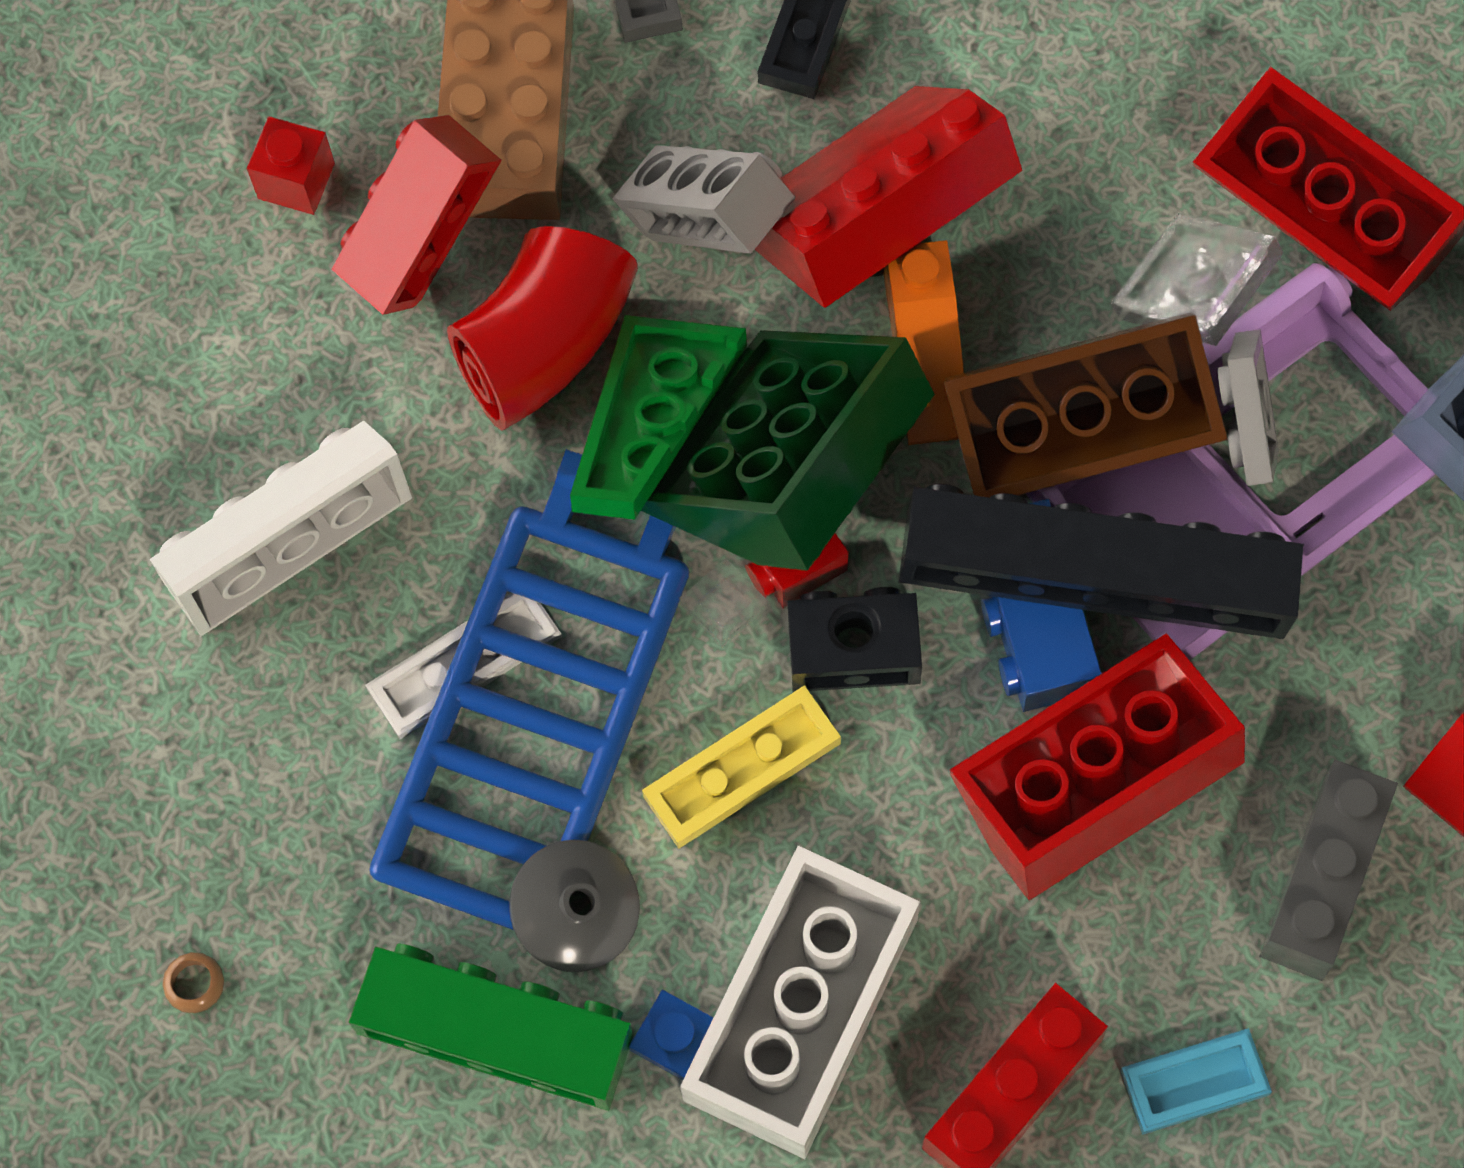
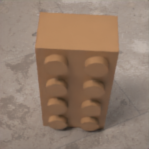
[438,0,574,220]

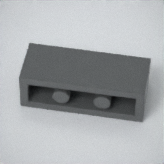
[1259,759,1398,981]

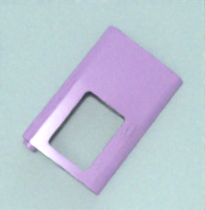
[1026,263,1436,660]

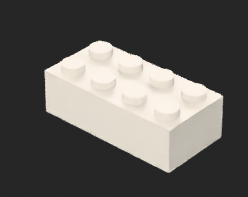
[680,846,920,1159]

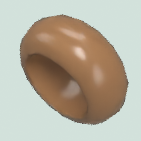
[163,952,224,1013]

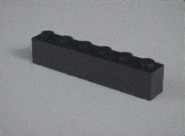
[898,484,1304,639]

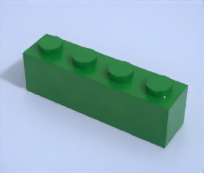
[349,943,633,1111]

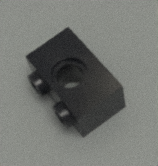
[787,587,922,692]

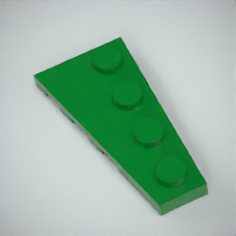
[570,315,747,520]

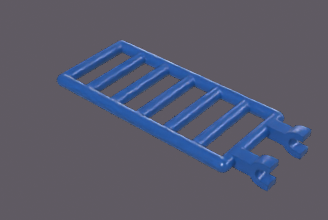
[369,449,690,930]

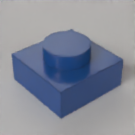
[629,989,713,1080]

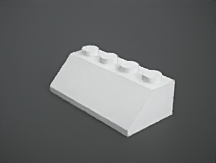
[150,421,412,636]

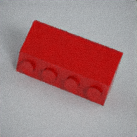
[1192,66,1464,311]
[949,633,1245,901]

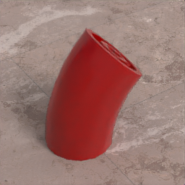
[447,226,638,431]

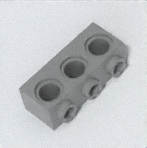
[612,145,796,254]

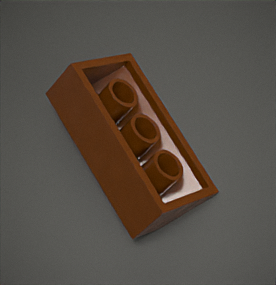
[944,312,1228,498]

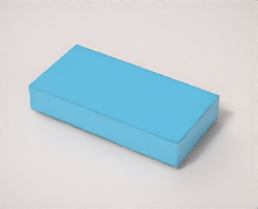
[1120,1028,1272,1135]

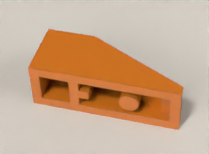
[884,240,964,445]

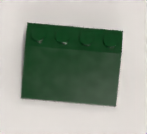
[641,330,935,571]

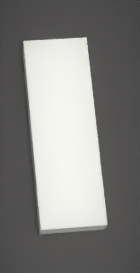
[365,593,562,739]

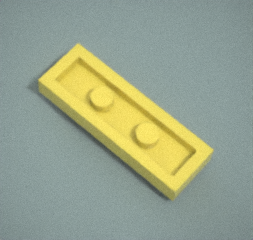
[642,685,841,849]

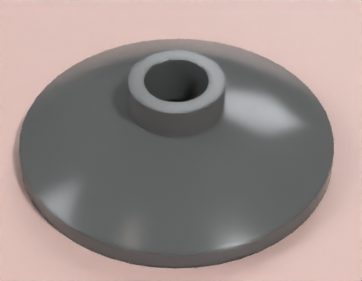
[509,840,640,972]

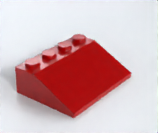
[755,86,1023,308]

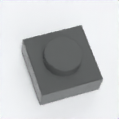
[614,0,683,43]

